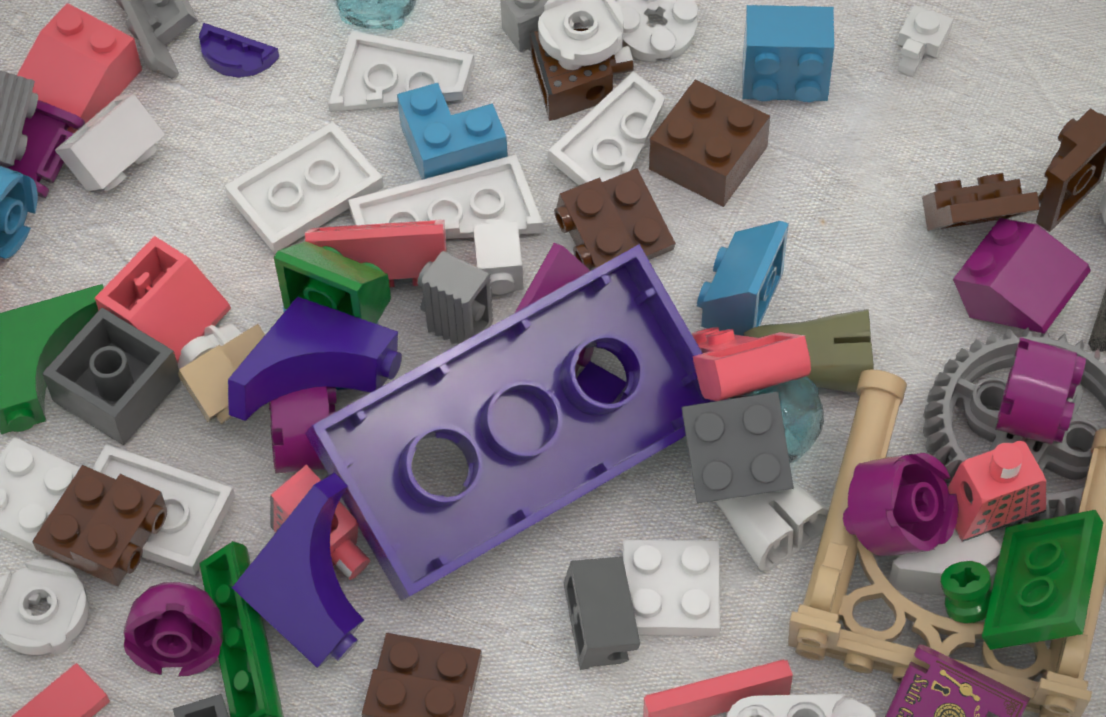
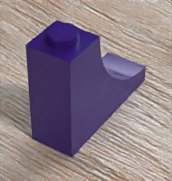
[228,297,402,421]
[232,473,364,668]

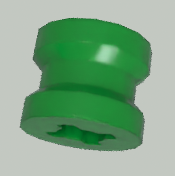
[940,561,991,623]

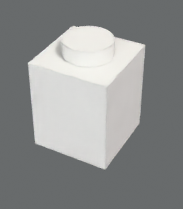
[473,221,524,295]

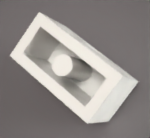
[55,93,165,191]

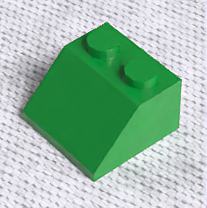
[274,241,391,324]

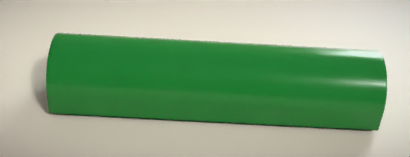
[199,541,284,717]

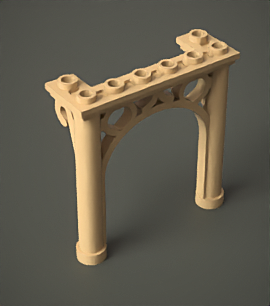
[788,369,1106,717]

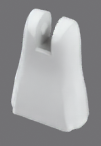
[716,482,829,571]

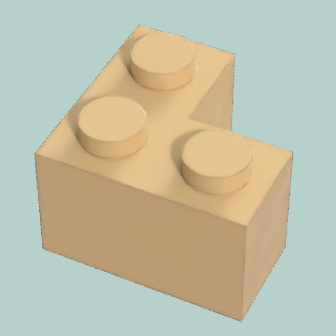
[178,324,265,424]

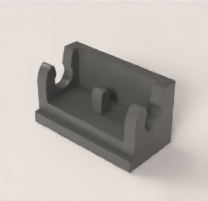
[563,556,640,670]

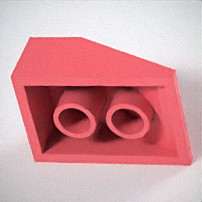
[17,3,142,133]

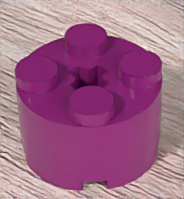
[995,337,1086,445]
[269,386,337,474]
[843,453,958,556]

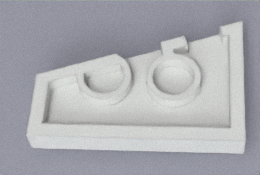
[328,31,475,112]
[547,71,666,185]

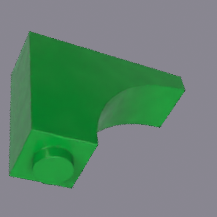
[0,284,104,434]

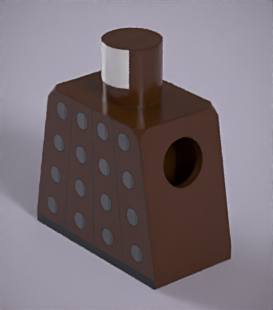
[530,28,634,121]

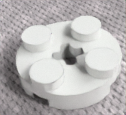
[538,0,624,70]
[617,0,698,62]
[0,559,89,655]

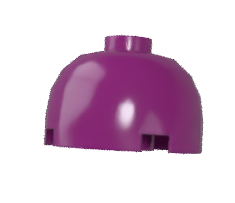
[123,582,223,677]

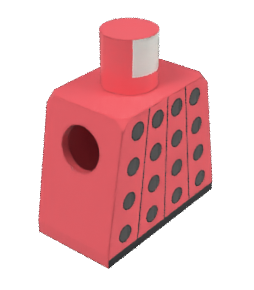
[948,441,1046,542]
[270,464,370,580]

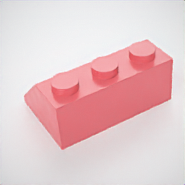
[305,220,447,288]

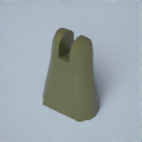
[743,309,874,393]

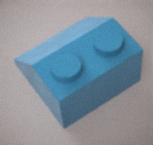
[697,221,789,336]

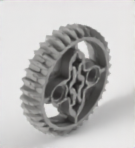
[923,328,1106,525]

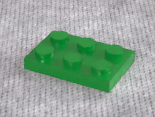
[982,510,1104,650]

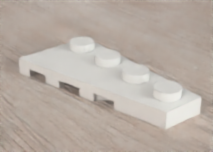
[348,155,543,239]

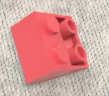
[95,236,231,363]

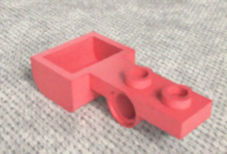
[692,327,811,401]

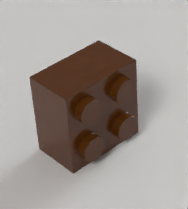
[649,79,770,207]

